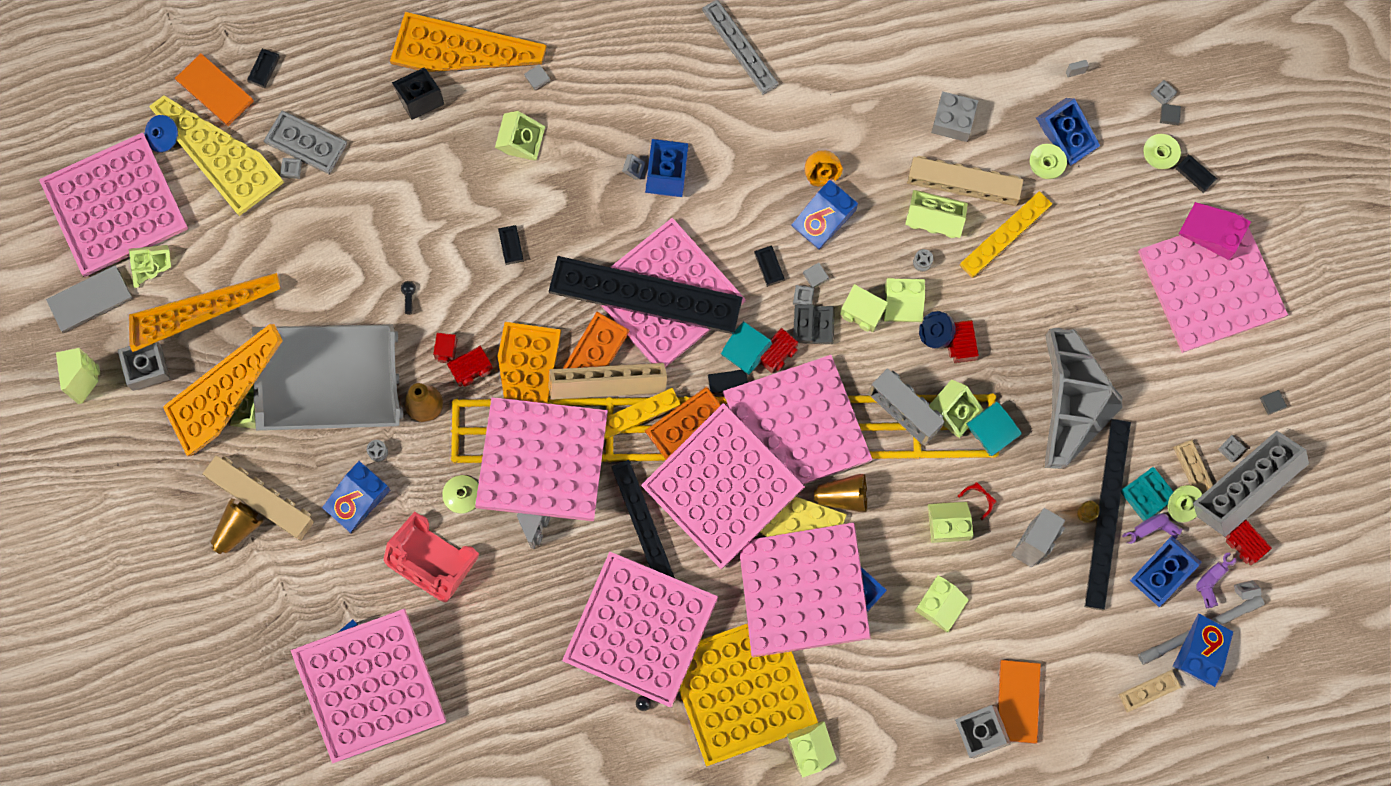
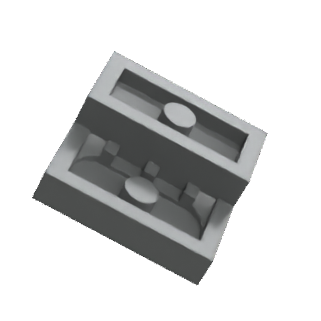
[793,304,835,344]

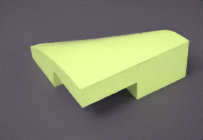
[129,245,171,288]

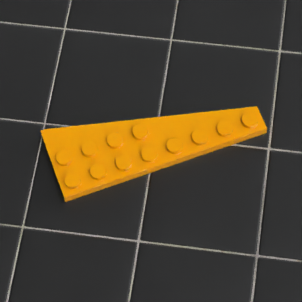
[129,273,281,352]

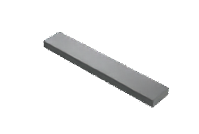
[702,0,778,95]

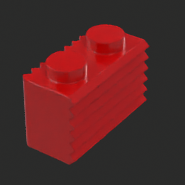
[948,320,979,363]
[760,328,798,374]
[447,345,493,387]
[1225,519,1272,565]

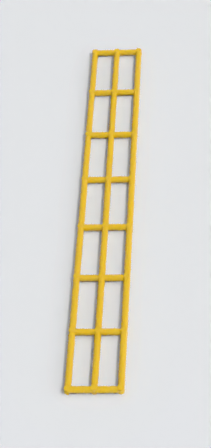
[451,393,999,464]

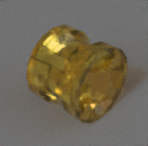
[1077,501,1099,523]

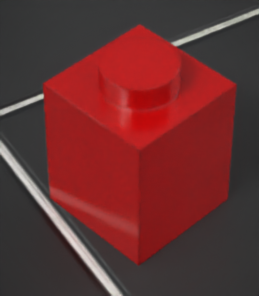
[433,333,458,363]

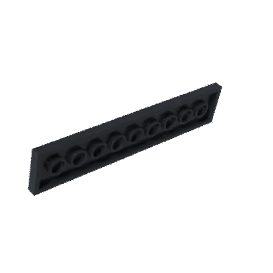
[548,256,743,335]

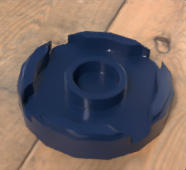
[919,311,955,349]

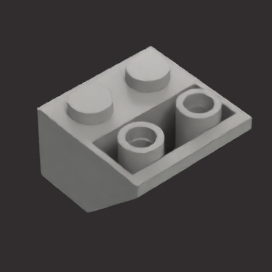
[517,513,550,549]

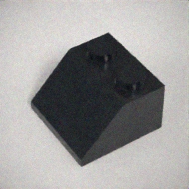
[392,67,445,120]

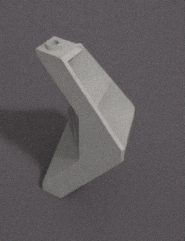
[1045,328,1122,469]

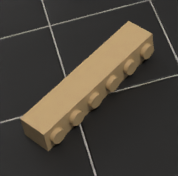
[907,156,1023,206]
[548,363,667,400]
[202,455,314,541]

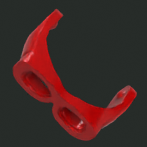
[958,482,996,520]

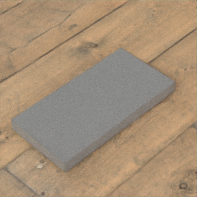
[264,110,347,175]
[46,265,133,333]

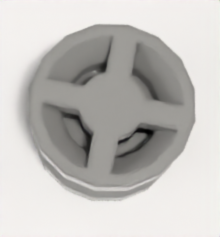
[913,249,933,272]
[367,440,388,462]

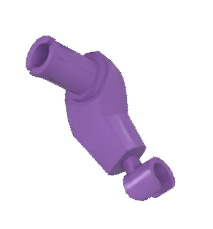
[1122,513,1182,544]
[1196,553,1236,609]

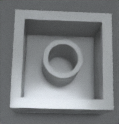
[931,91,978,142]
[118,342,170,391]
[955,705,1011,759]

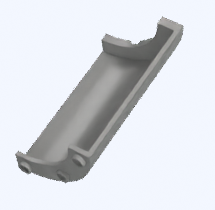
[252,324,403,431]

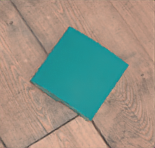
[721,321,772,375]
[966,402,1022,456]
[1121,466,1173,521]

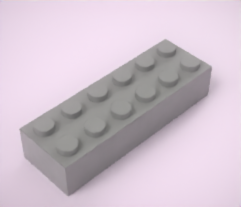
[1193,431,1309,537]

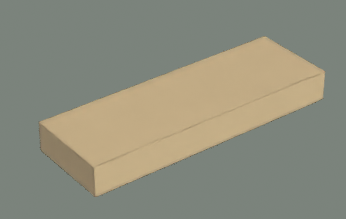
[1173,440,1213,495]
[1118,670,1182,713]

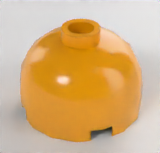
[804,150,843,187]

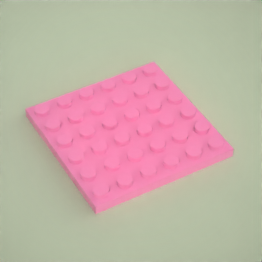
[39,133,189,277]
[1138,214,1288,353]
[600,218,746,367]
[723,355,872,485]
[475,397,607,521]
[641,403,805,569]
[740,523,871,657]
[562,552,718,708]
[290,608,447,764]

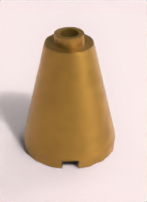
[405,383,443,422]
[814,474,868,512]
[211,498,263,554]

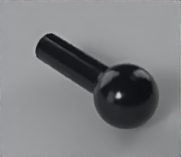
[401,281,416,315]
[636,695,651,711]

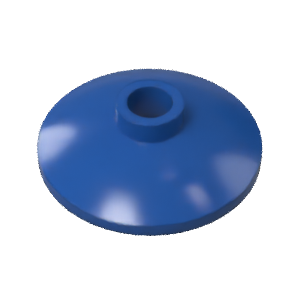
[145,115,178,152]

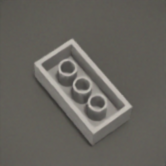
[868,368,945,446]
[1012,508,1065,567]

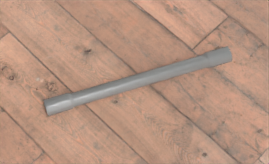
[1138,596,1264,665]

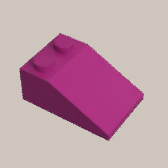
[1178,202,1251,260]

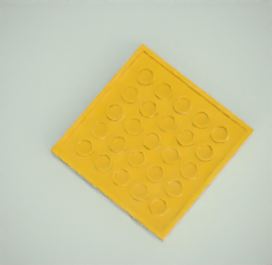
[679,623,818,767]

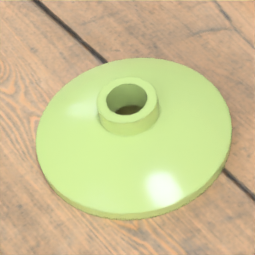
[1143,134,1181,169]
[1029,144,1067,179]
[442,475,478,514]
[1168,485,1202,522]

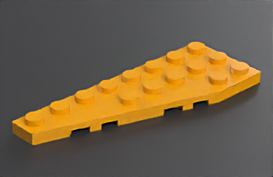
[390,12,547,72]
[498,322,561,404]
[163,324,283,456]

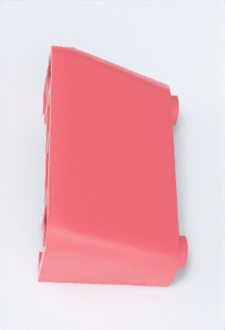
[384,511,479,602]

